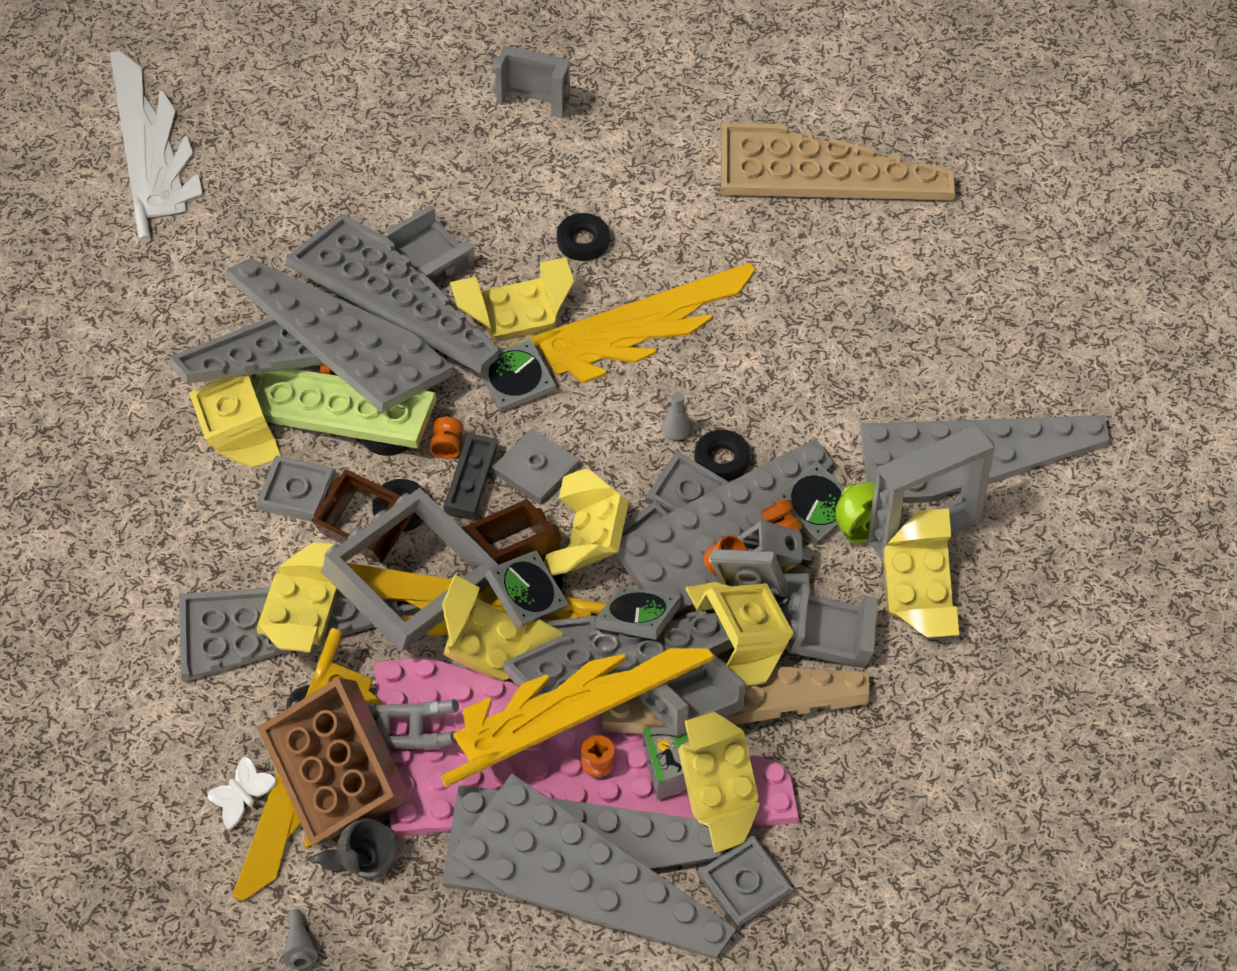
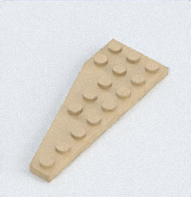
[721,123,955,200]
[602,663,869,734]

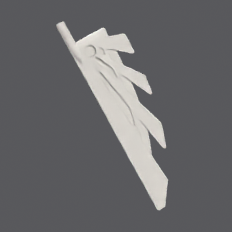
[110,51,203,243]

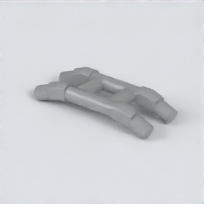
[367,699,459,750]

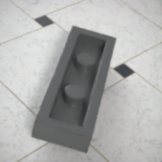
[443,433,498,519]

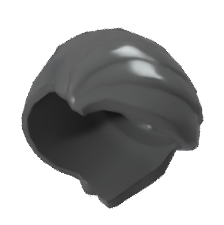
[311,818,397,878]

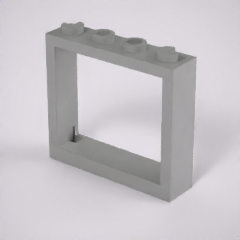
[868,424,995,564]
[321,487,498,652]

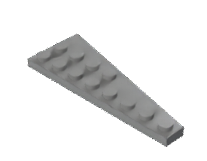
[179,575,437,681]

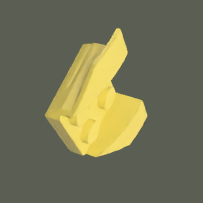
[450,257,574,342]
[189,375,281,467]
[544,469,629,576]
[883,508,959,638]
[257,542,338,653]
[442,574,563,681]
[685,582,793,688]
[678,711,760,853]

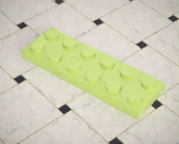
[253,369,437,449]

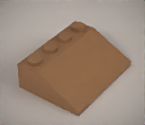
[257,677,411,846]

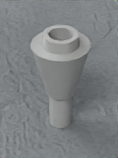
[661,392,692,440]
[283,909,318,970]

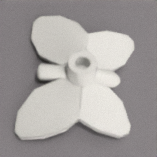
[208,757,277,830]

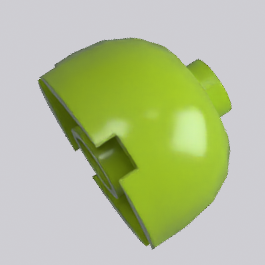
[835,481,875,544]

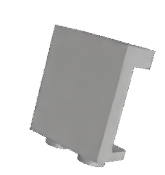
[492,46,570,118]
[384,206,475,287]
[788,583,878,668]
[640,652,746,736]

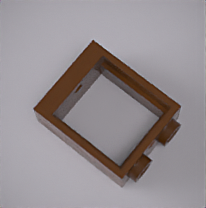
[312,469,415,564]
[462,499,562,565]

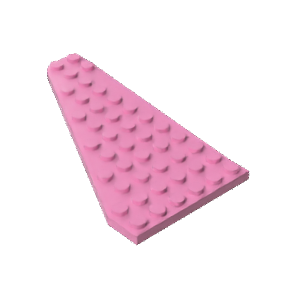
[374,657,799,837]

